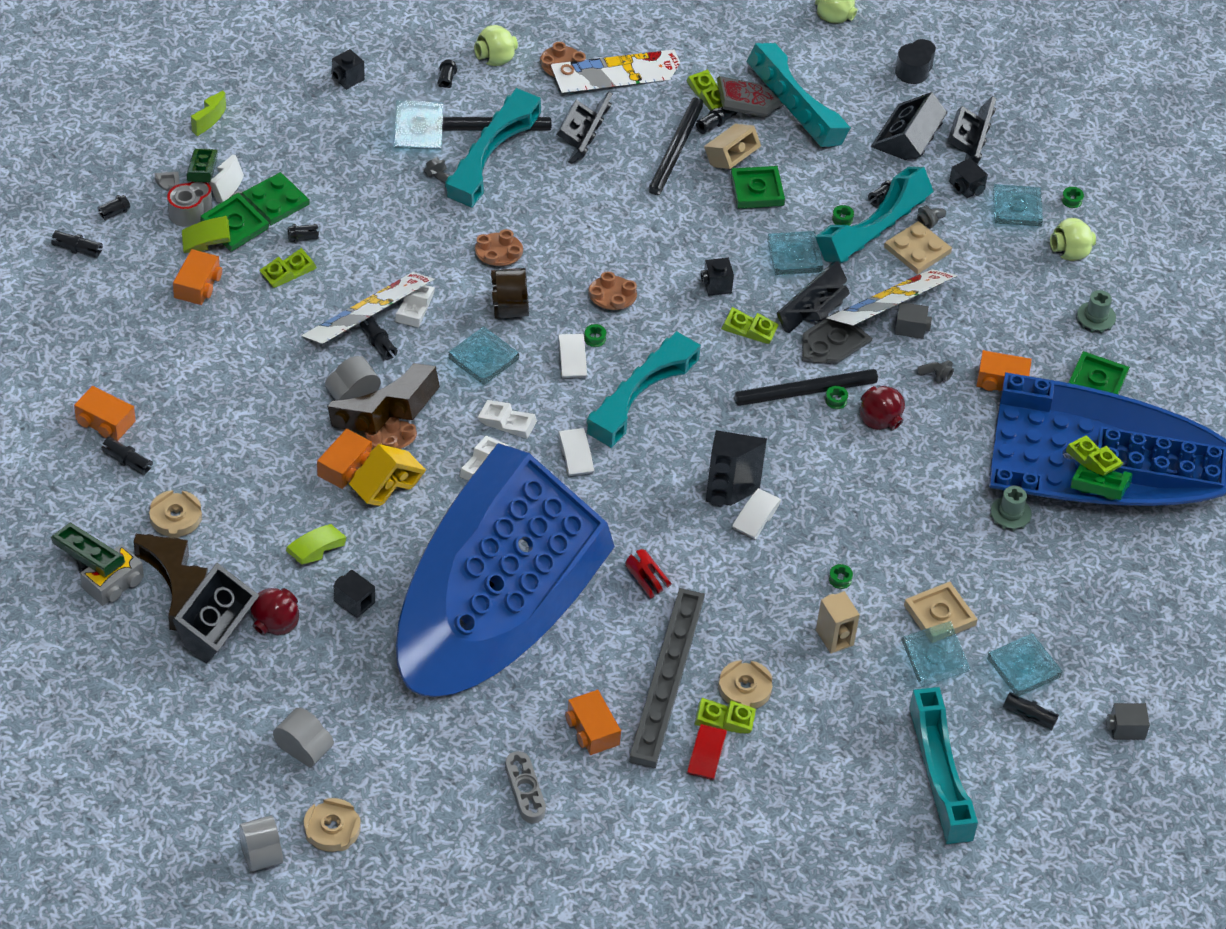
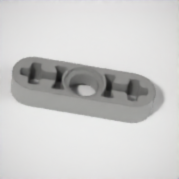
[505,751,546,823]

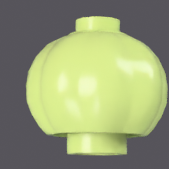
[815,0,858,24]
[474,25,518,66]
[1050,218,1096,261]

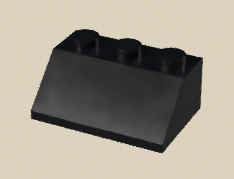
[871,92,947,160]
[705,430,767,506]
[173,563,259,664]

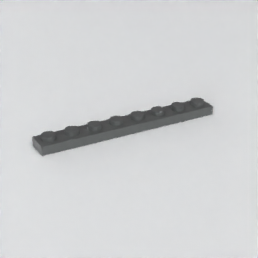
[629,588,705,768]

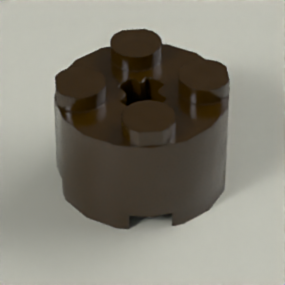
[491,268,529,319]

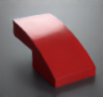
[687,724,727,780]

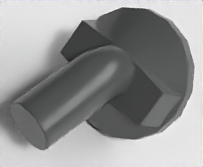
[424,157,450,183]
[917,205,946,229]
[918,360,954,383]

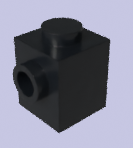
[331,49,365,90]
[949,158,988,199]
[700,257,734,296]
[333,569,375,618]

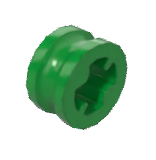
[1062,187,1084,208]
[832,205,854,226]
[584,324,607,347]
[825,386,848,409]
[829,564,853,589]

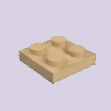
[884,221,952,275]
[904,582,978,644]

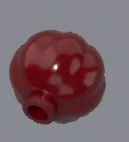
[859,386,905,430]
[251,588,299,635]

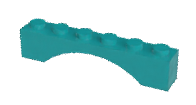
[746,43,851,147]
[445,88,541,208]
[815,167,934,264]
[586,331,701,448]
[909,687,978,844]

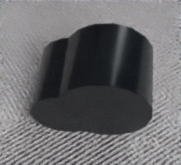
[895,39,936,84]

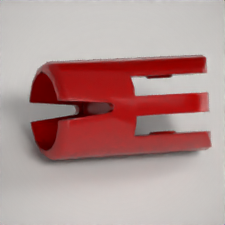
[625,549,672,599]

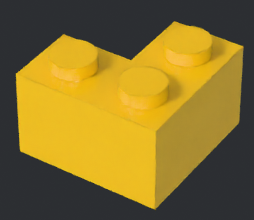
[349,444,426,506]

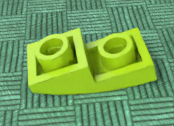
[686,69,722,110]
[191,90,226,136]
[182,216,230,253]
[259,248,317,288]
[721,307,779,344]
[1066,435,1123,475]
[286,524,347,564]
[694,698,756,733]

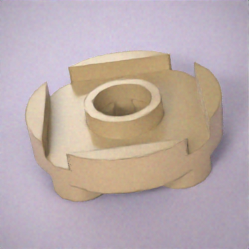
[149,490,202,538]
[718,660,773,709]
[304,798,361,852]

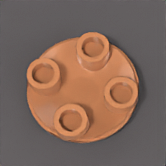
[540,42,586,78]
[475,229,523,266]
[588,271,637,310]
[365,417,417,449]

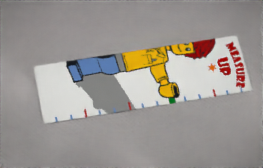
[551,49,680,93]
[826,269,958,325]
[301,272,435,344]

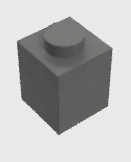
[894,302,932,339]
[1106,703,1150,740]

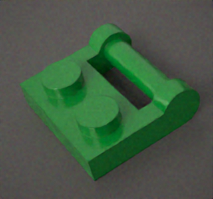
[1071,464,1133,500]

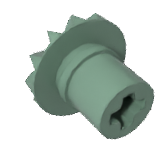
[1077,290,1116,333]
[990,486,1032,532]

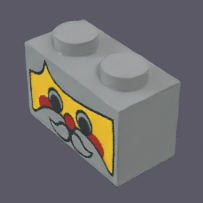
[80,544,144,606]

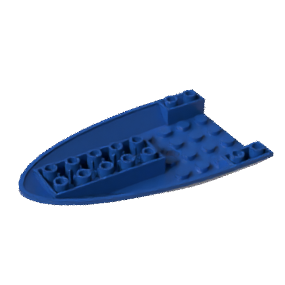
[989,372,1226,506]
[396,443,615,697]

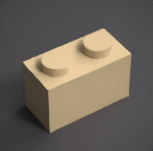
[704,124,761,169]
[816,591,860,654]

